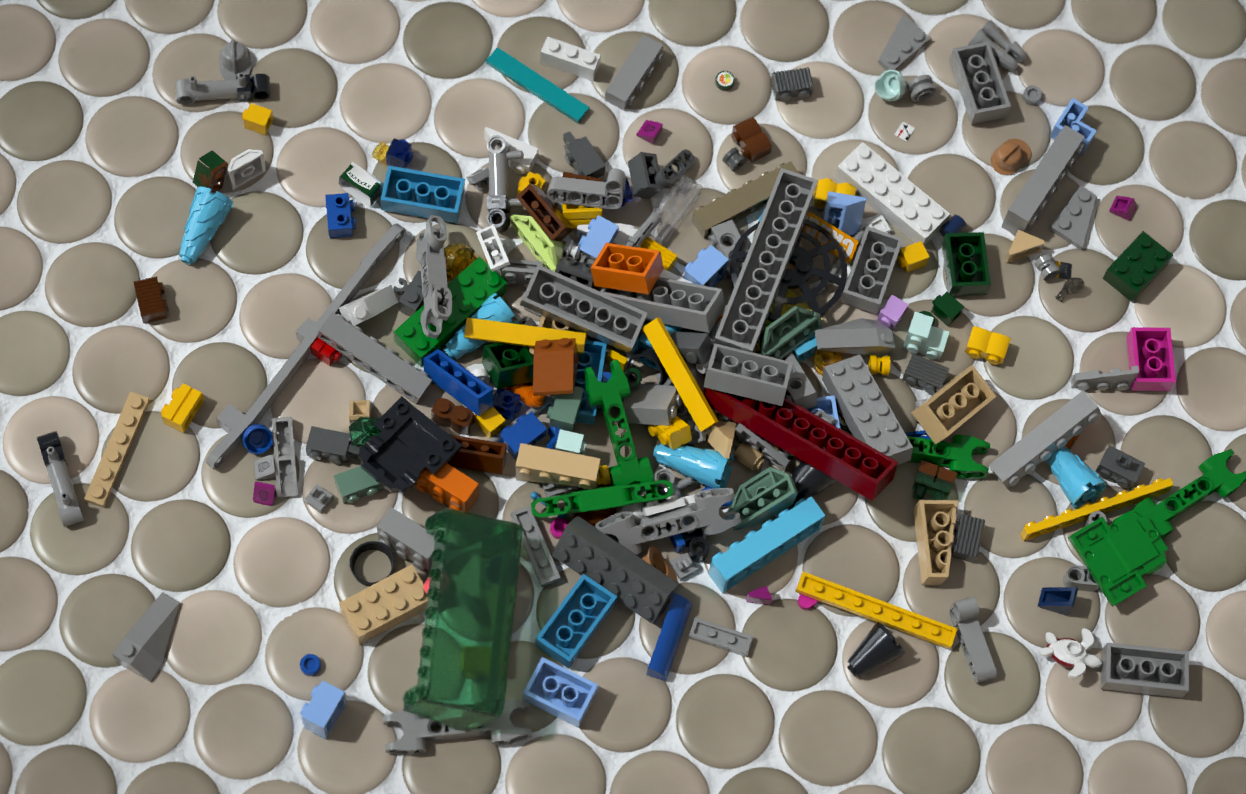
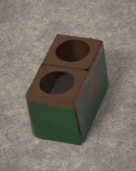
[193,150,228,193]

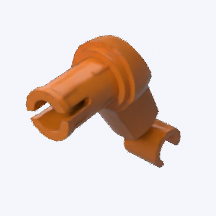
[497,383,548,408]

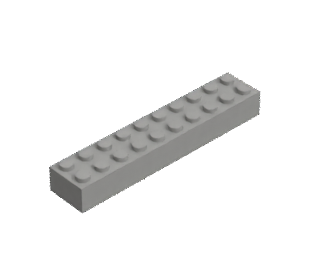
[714,168,818,353]

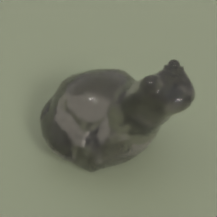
[1055,278,1085,302]

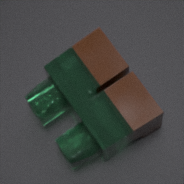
[912,460,957,500]

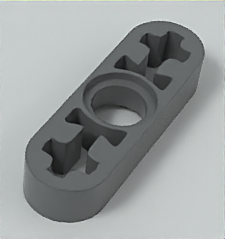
[656,150,695,188]

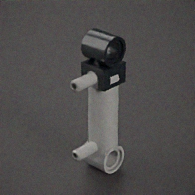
[175,73,271,105]
[487,135,524,232]
[37,431,84,527]
[654,469,709,563]

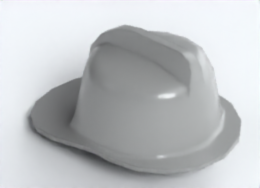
[219,39,251,80]

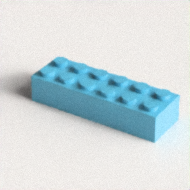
[708,497,826,593]

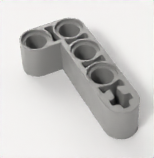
[547,168,626,210]
[1063,511,1107,592]
[950,597,997,683]

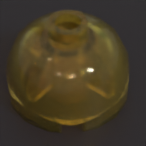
[444,243,476,281]

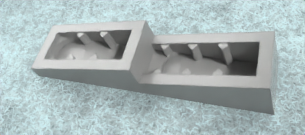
[271,417,298,498]

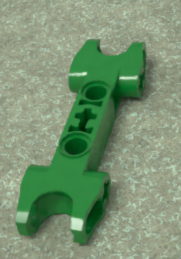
[584,360,653,493]
[907,435,990,479]
[1132,449,1246,539]
[531,480,674,517]

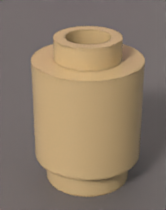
[734,443,765,471]

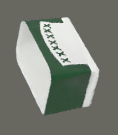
[339,162,383,207]

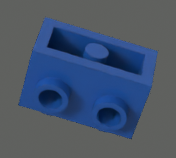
[325,193,356,239]
[500,411,547,459]

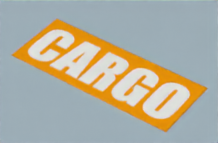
[803,212,859,264]

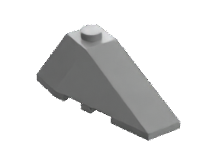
[815,318,895,357]
[112,592,180,682]

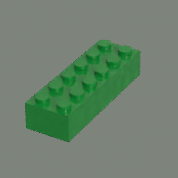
[393,256,507,367]

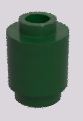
[624,368,642,388]

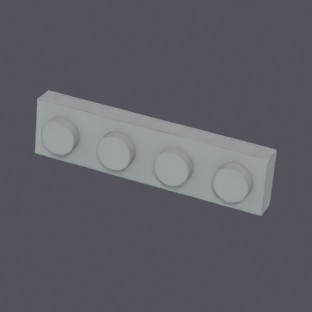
[510,506,560,587]

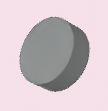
[1022,86,1042,105]

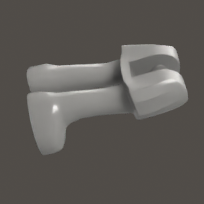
[969,20,1026,72]

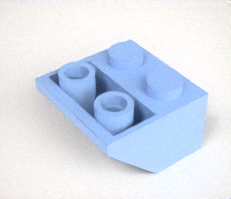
[822,191,866,236]

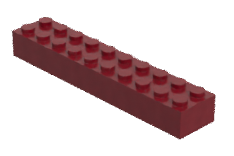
[705,388,898,501]

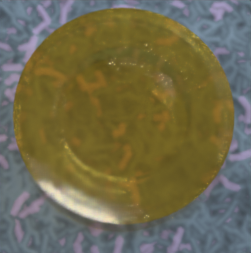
[372,142,390,162]

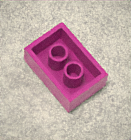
[1126,327,1176,391]

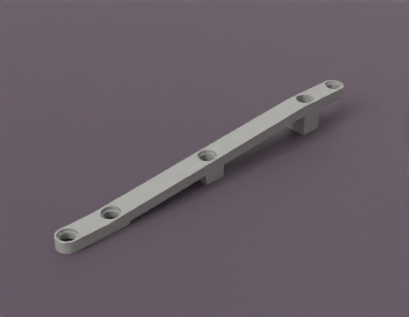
[206,223,406,470]

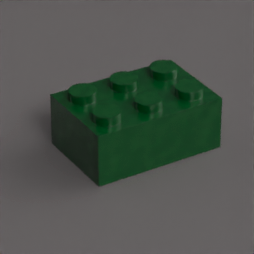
[1102,231,1173,303]
[942,232,991,296]

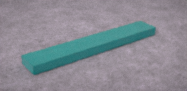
[486,47,589,123]

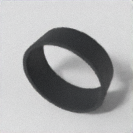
[625,348,669,385]
[350,541,395,587]

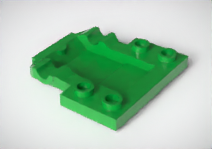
[1068,511,1168,607]

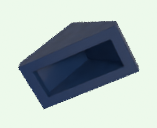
[1038,587,1078,616]

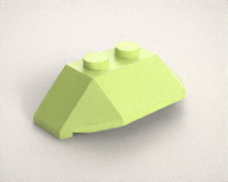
[510,215,564,272]

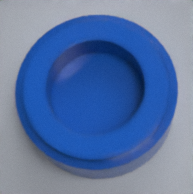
[300,654,321,676]

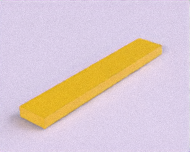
[642,317,719,432]
[464,318,586,354]

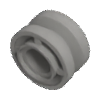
[907,75,937,102]

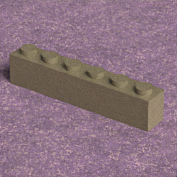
[692,161,800,239]

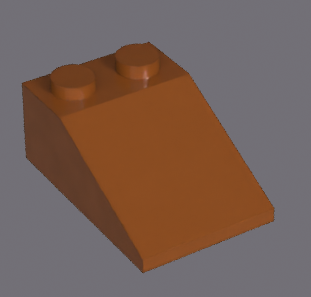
[533,338,579,396]

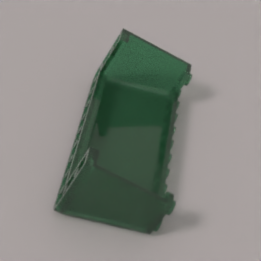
[403,508,523,732]

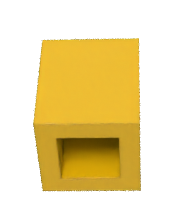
[242,103,273,135]
[897,241,930,273]
[475,407,506,439]

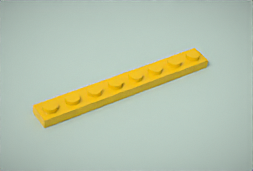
[1020,478,1174,541]
[795,571,957,649]

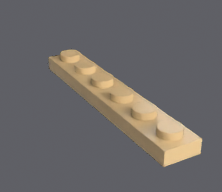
[84,392,150,508]

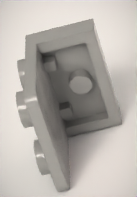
[501,259,542,287]

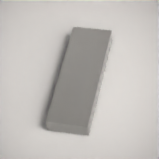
[688,618,754,657]

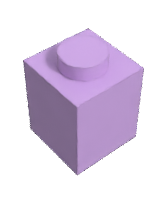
[877,295,908,330]

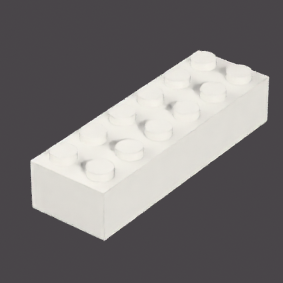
[835,142,950,246]

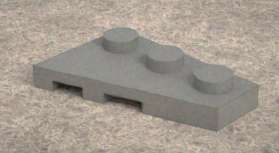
[878,14,931,71]
[1049,185,1097,250]
[1071,366,1139,390]
[735,423,790,472]

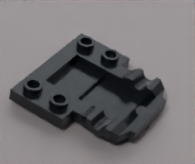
[358,396,462,493]

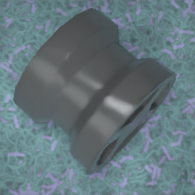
[722,147,747,172]

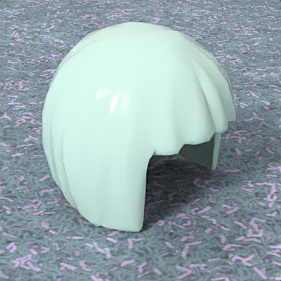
[874,70,906,101]

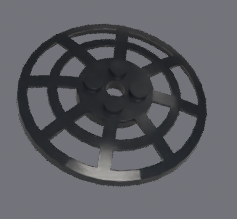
[730,219,847,322]

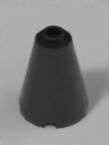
[791,461,836,507]
[847,622,905,677]

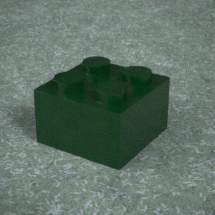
[482,343,534,389]

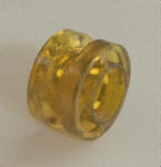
[813,349,842,376]

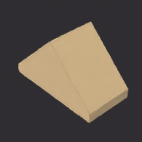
[1005,230,1045,263]
[349,400,371,431]

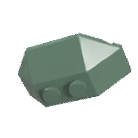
[759,306,822,359]
[727,467,798,530]

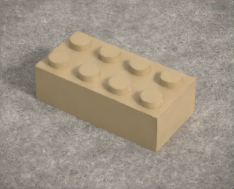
[911,365,996,444]
[339,564,432,645]

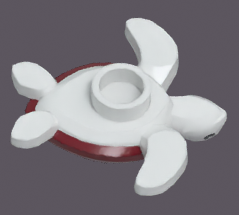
[1040,628,1102,679]

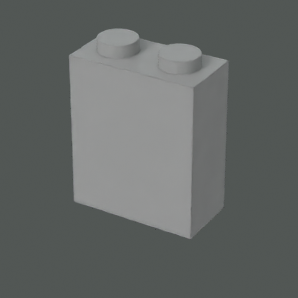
[622,384,682,426]

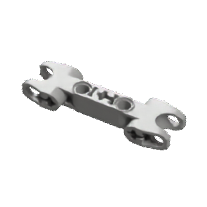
[416,215,452,339]
[595,488,741,555]
[382,698,532,756]

